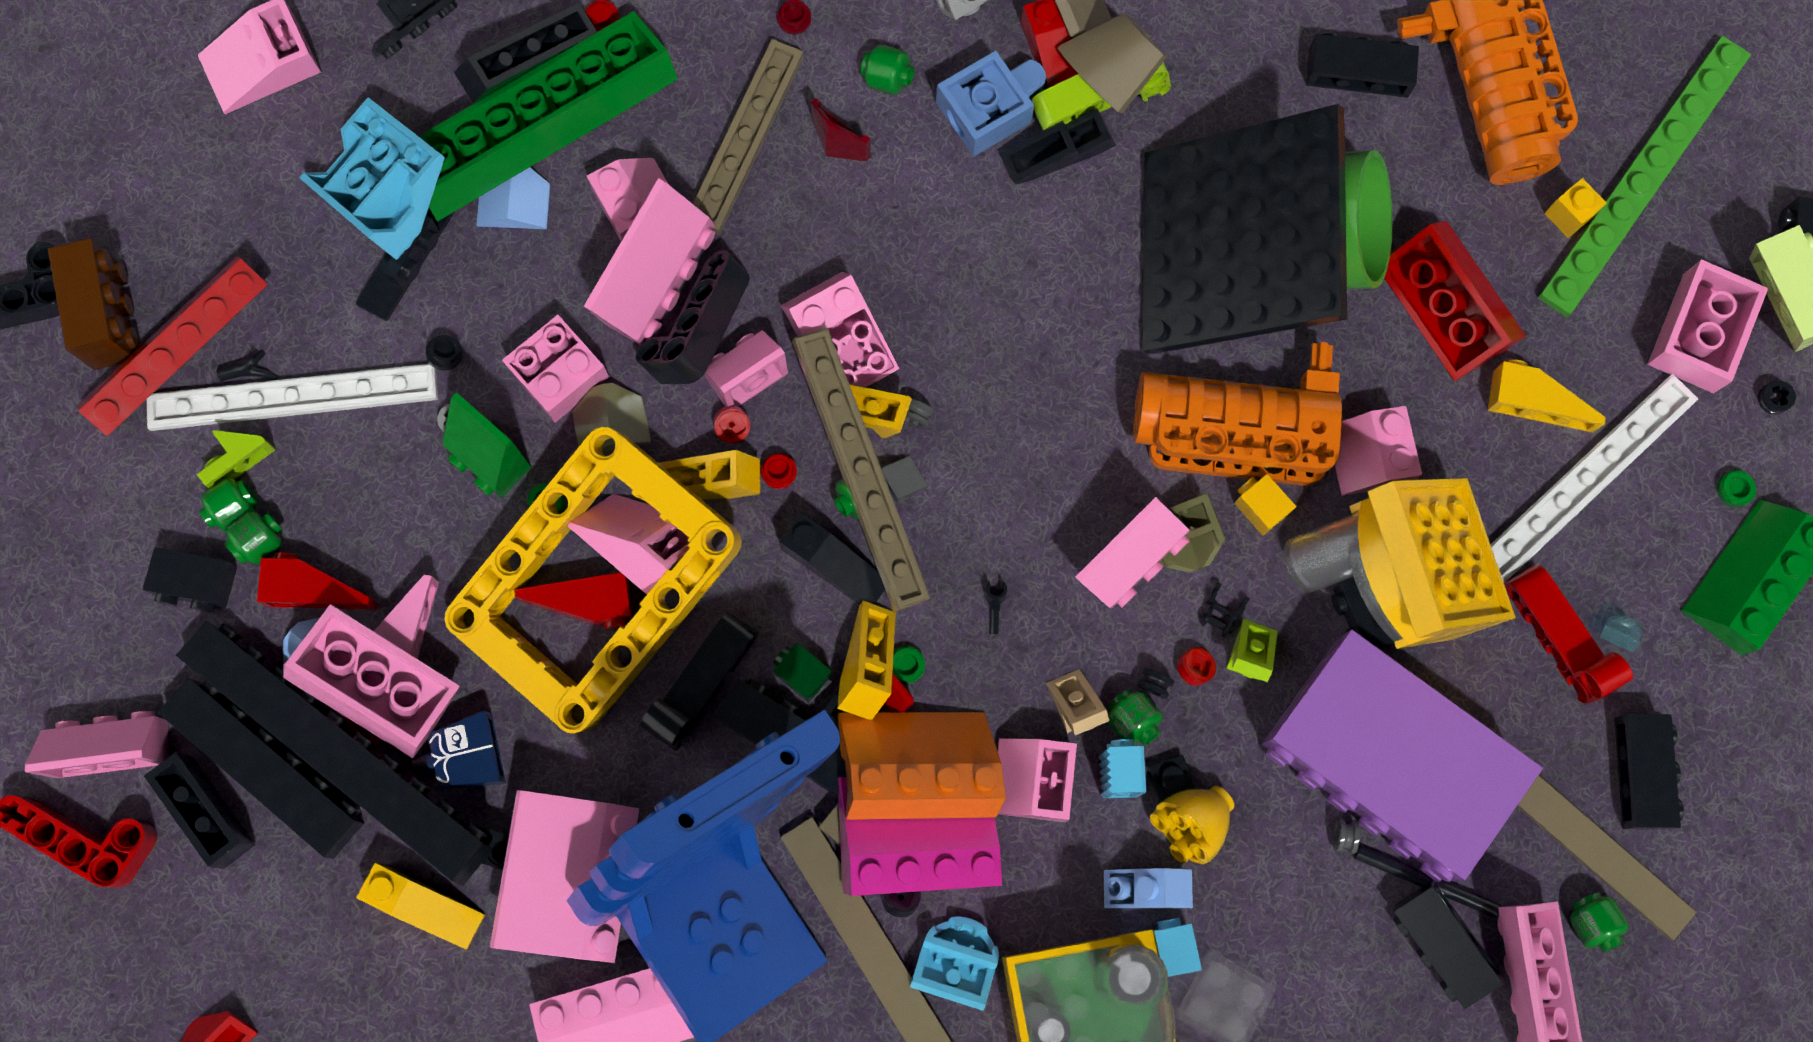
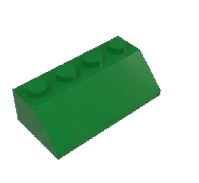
[1681,499,1813,656]

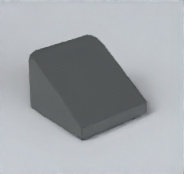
[881,456,929,504]

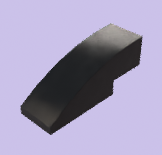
[1001,108,1116,185]

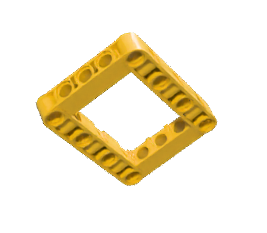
[444,427,742,733]

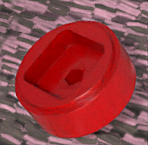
[713,405,750,443]
[1177,647,1216,686]

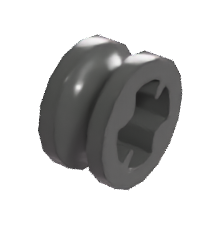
[904,399,934,429]
[1333,818,1360,854]

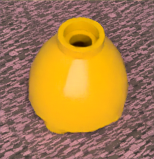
[1150,786,1234,865]

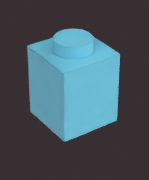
[1153,918,1202,978]

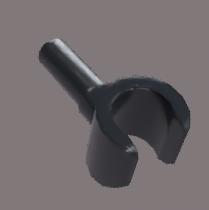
[985,581,1007,634]

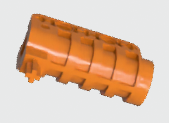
[1397,0,1578,185]
[1133,342,1342,486]

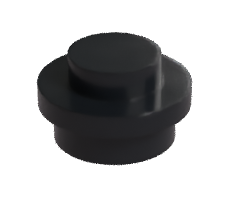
[425,335,462,370]

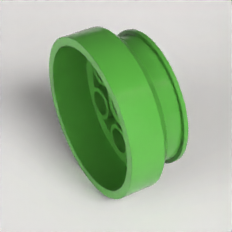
[1345,150,1392,289]

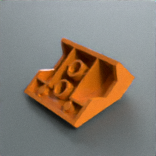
[838,712,1006,820]

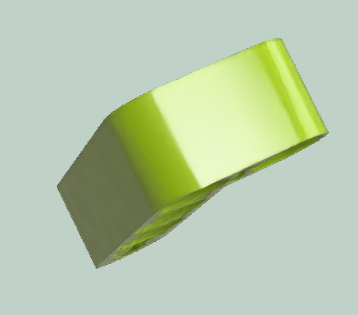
[1031,42,1171,130]

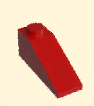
[1021,0,1078,90]
[257,553,378,610]
[514,572,634,631]

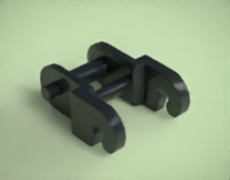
[1200,582,1250,637]

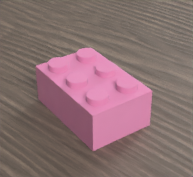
[1647,259,1768,394]

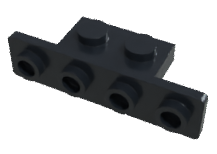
[371,0,457,60]
[356,209,455,321]

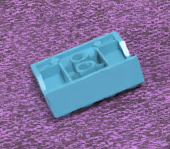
[299,97,445,260]

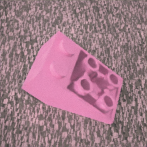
[198,0,321,114]
[781,272,899,388]
[568,494,690,594]

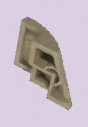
[1057,13,1168,113]

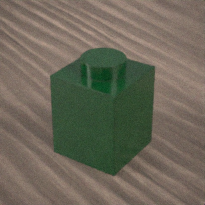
[773,643,832,703]

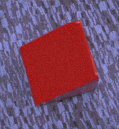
[882,673,914,713]

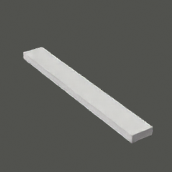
[147,364,438,431]
[1490,374,1698,583]

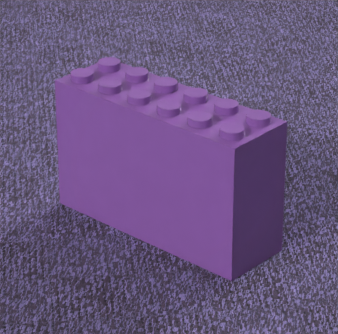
[1261,630,1543,882]

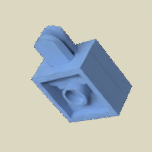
[936,51,1046,157]

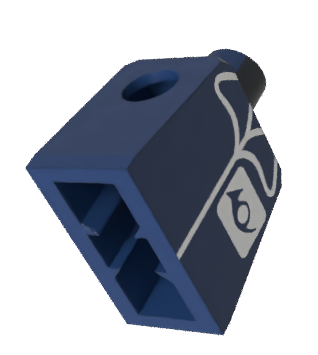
[412,711,506,789]

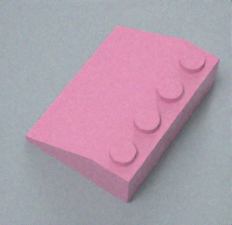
[584,178,715,345]
[490,790,639,963]

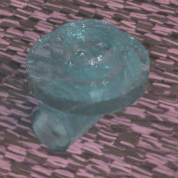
[1599,615,1643,653]

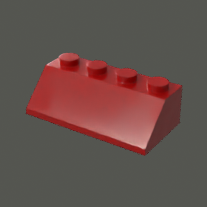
[1385,221,1526,381]

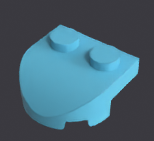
[910,917,999,1011]

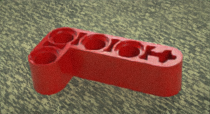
[1504,564,1633,704]
[0,795,157,888]

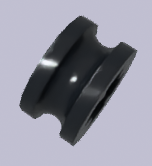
[1758,380,1796,415]
[1137,668,1175,699]

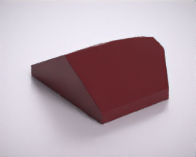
[811,98,871,161]

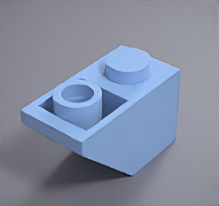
[1104,868,1193,908]

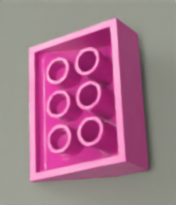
[838,777,1002,896]

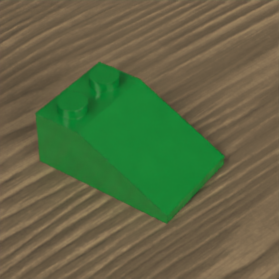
[442,392,531,499]

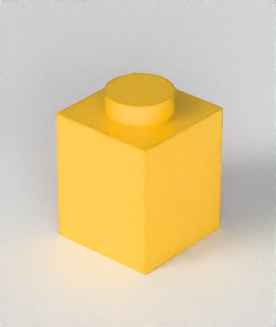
[1544,178,1607,238]
[1234,474,1297,536]

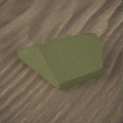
[572,383,652,453]
[1160,493,1226,573]

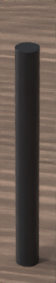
[1354,845,1502,918]

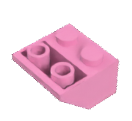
[502,315,610,423]
[998,738,1077,822]

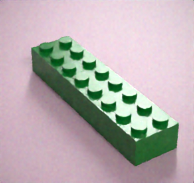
[418,11,678,222]

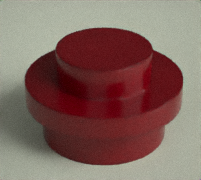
[777,0,812,35]

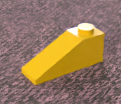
[1487,360,1606,433]
[659,450,760,499]
[837,601,896,720]
[356,863,485,950]

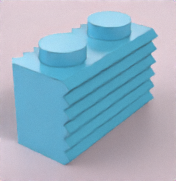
[1098,739,1146,798]

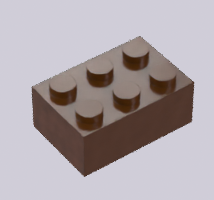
[48,238,140,370]

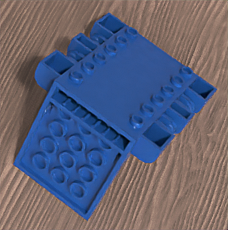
[566,710,840,1042]

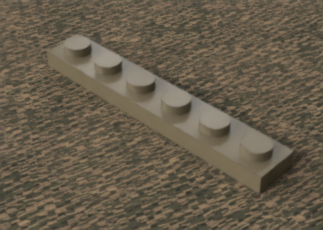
[693,39,804,235]

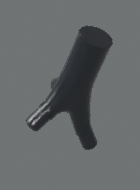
[216,350,277,381]

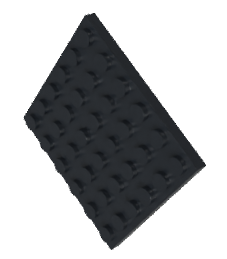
[1143,104,1347,354]

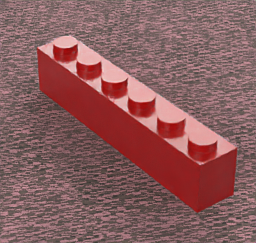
[77,256,268,436]

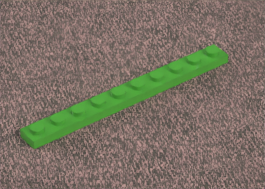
[1538,36,1751,318]

